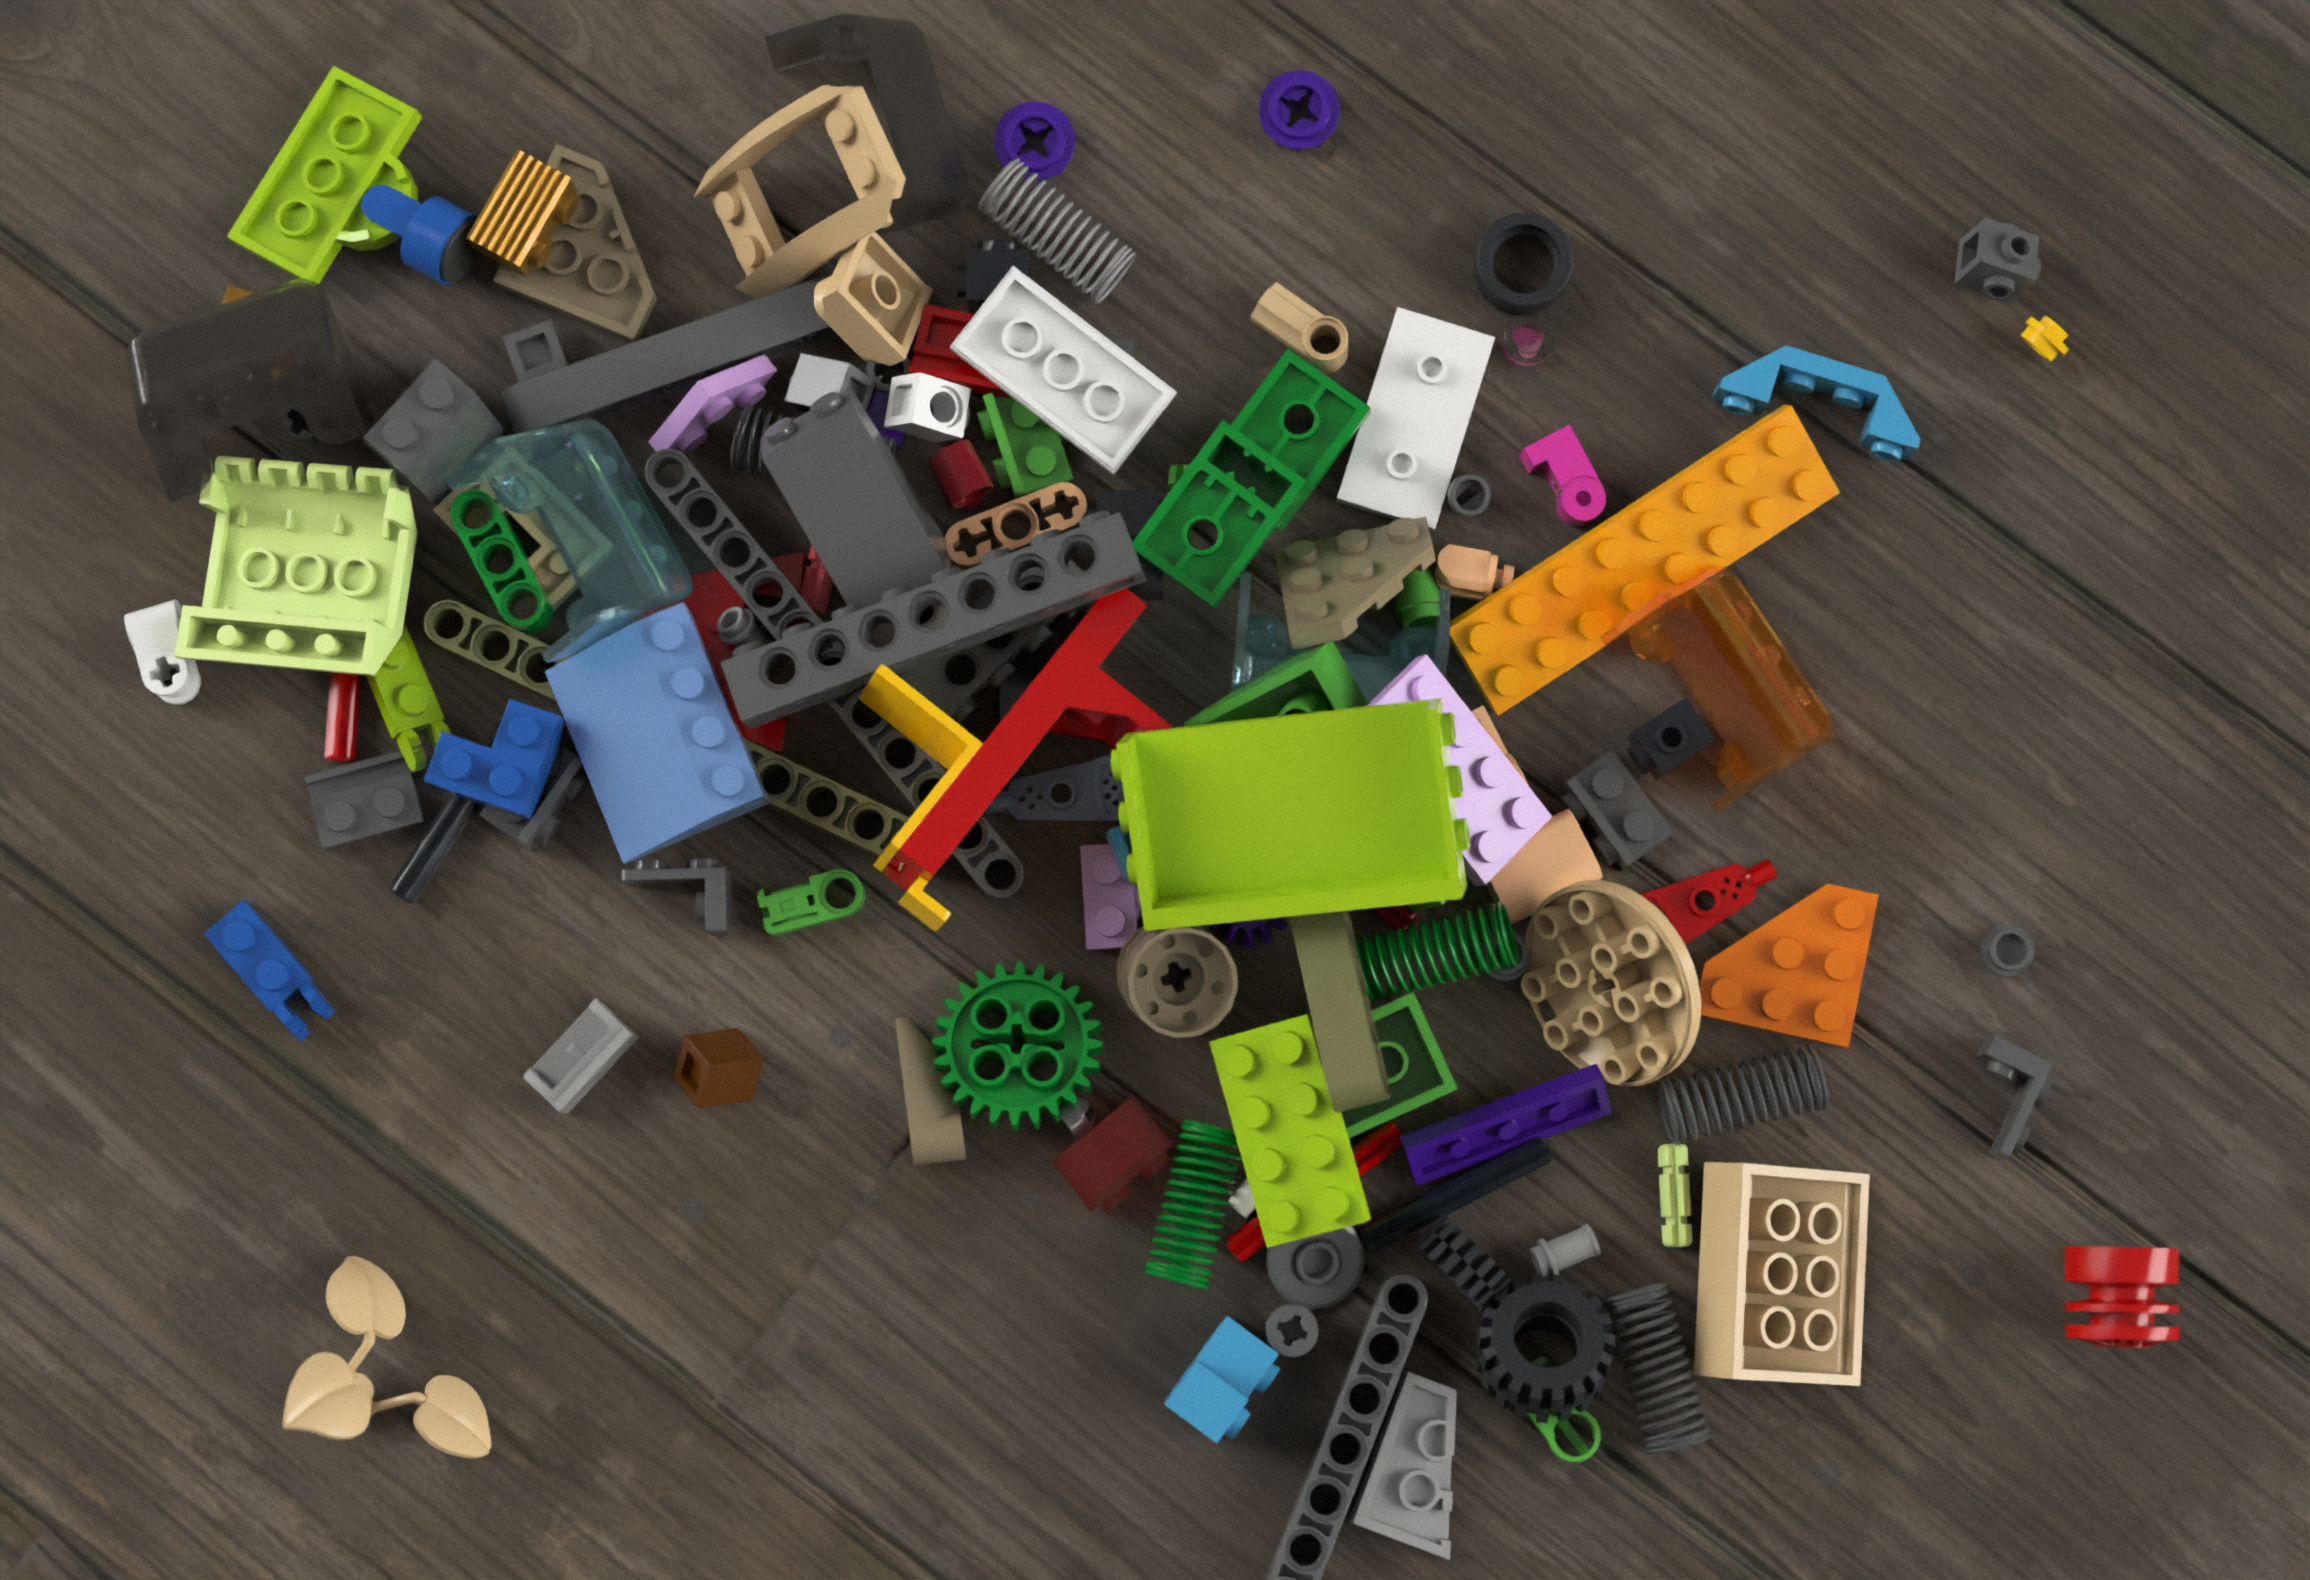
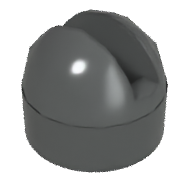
[1447,474,1491,516]
[1054,1096,1096,1143]

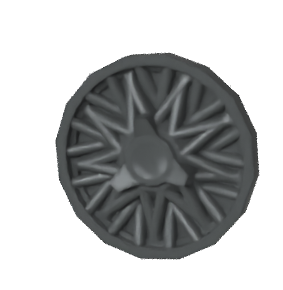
[1266,1226,1364,1310]

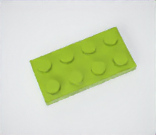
[1209,1013,1371,1248]

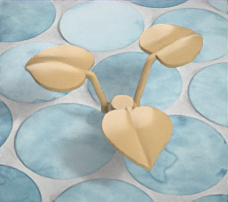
[283,1256,491,1459]

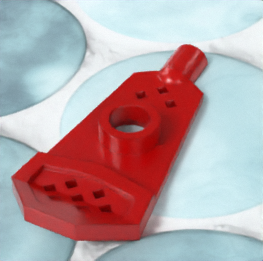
[1641,859,1777,945]

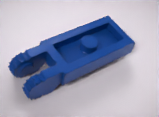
[204,900,336,1041]

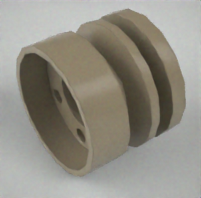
[1116,926,1238,1038]

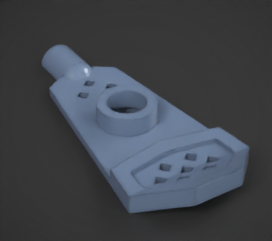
[985,755,1125,822]

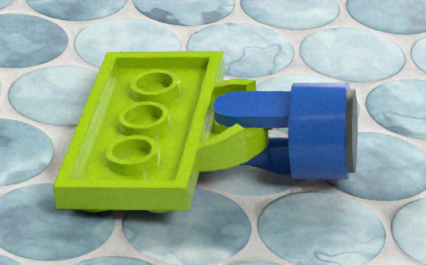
[227,66,479,289]

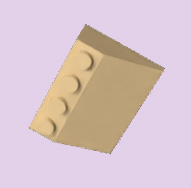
[1694,1162,1870,1386]

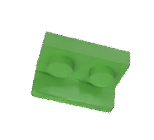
[977,393,1074,499]

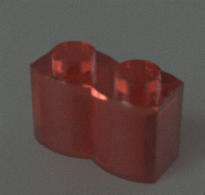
[1051,1095,1174,1213]

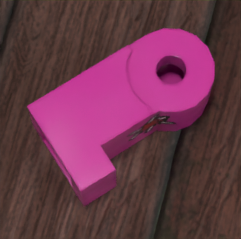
[1519,425,1606,528]

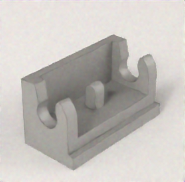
[523,998,639,1114]

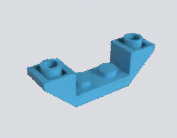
[1711,345,1921,462]

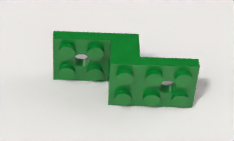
[1132,348,1371,610]

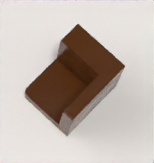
[673,1028,764,1109]

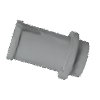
[717,606,775,648]
[1529,1224,1601,1278]

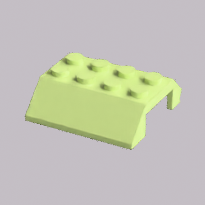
[174,456,418,676]

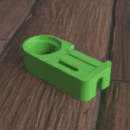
[757,869,865,937]

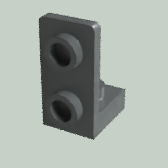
[621,859,732,935]
[1975,1035,2053,1160]

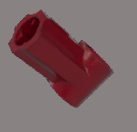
[928,439,994,513]

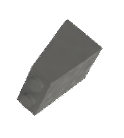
[362,359,509,507]
[760,388,951,609]

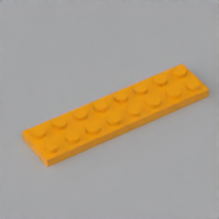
[1442,404,1840,716]

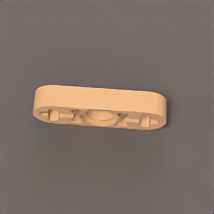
[945,482,1087,570]

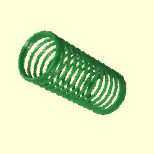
[1355,901,1519,1003]
[1144,1119,1242,1290]

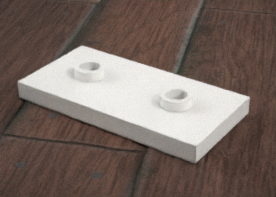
[950,266,1177,476]
[1336,307,1495,532]

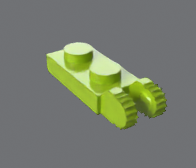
[366,625,451,772]

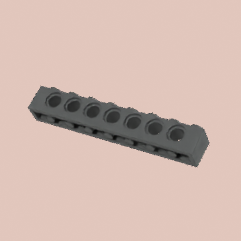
[721,511,1146,729]

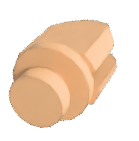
[1433,544,1514,602]

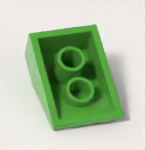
[1183,641,1369,726]

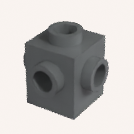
[1954,217,2041,303]

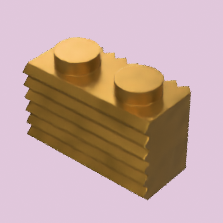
[466,150,578,278]

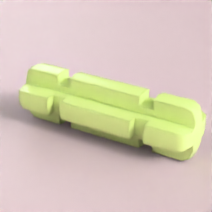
[1658,1144,1692,1247]

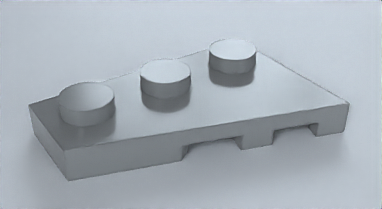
[1348,1370,1457,1560]

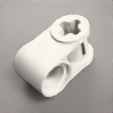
[124,599,201,705]

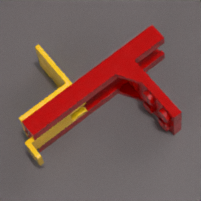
[859,589,1174,932]

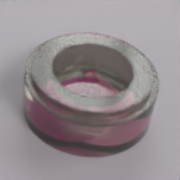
[1502,313,1555,368]

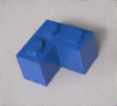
[424,699,568,821]

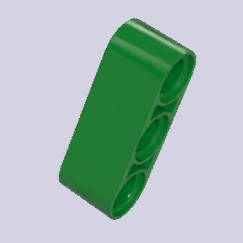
[450,489,553,635]

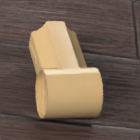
[1250,282,1348,374]

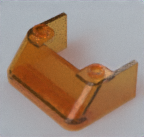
[1600,566,1835,812]

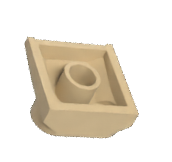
[814,232,933,366]

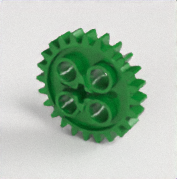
[932,961,1103,1132]

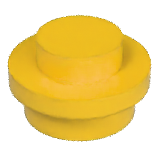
[2020,315,2069,362]

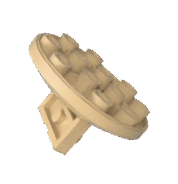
[1521,880,1701,1086]

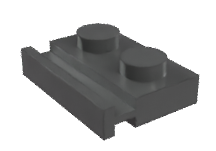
[304,750,427,851]

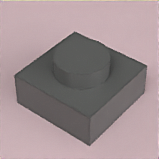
[502,319,569,382]

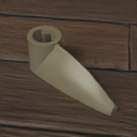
[895,1017,966,1166]

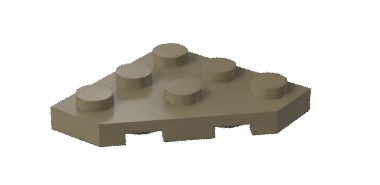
[493,144,657,343]
[1275,517,1436,650]

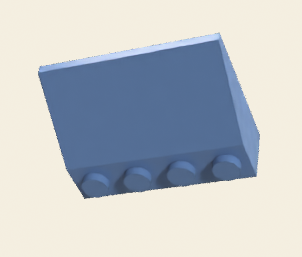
[545,602,770,864]

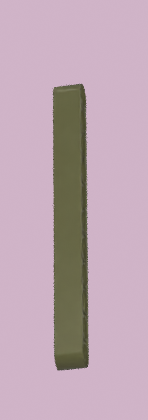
[424,600,910,858]

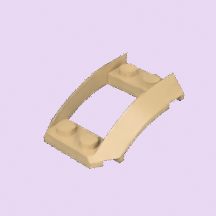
[693,84,906,299]

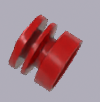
[2064,1246,2180,1348]

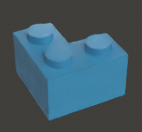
[1164,1315,1281,1444]

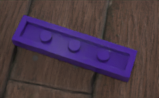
[1399,1064,1612,1186]

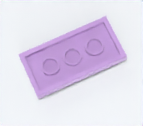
[1367,654,1552,886]

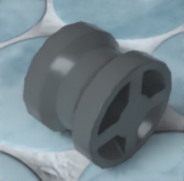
[1264,1303,1319,1357]

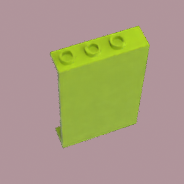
[1111,698,1470,931]

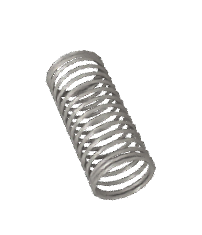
[978,158,1136,303]

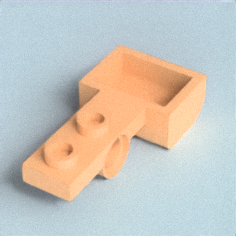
[1471,705,1603,925]

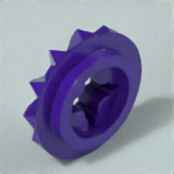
[1258,70,1340,152]
[994,102,1075,183]

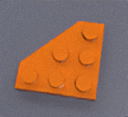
[1698,884,1879,1049]

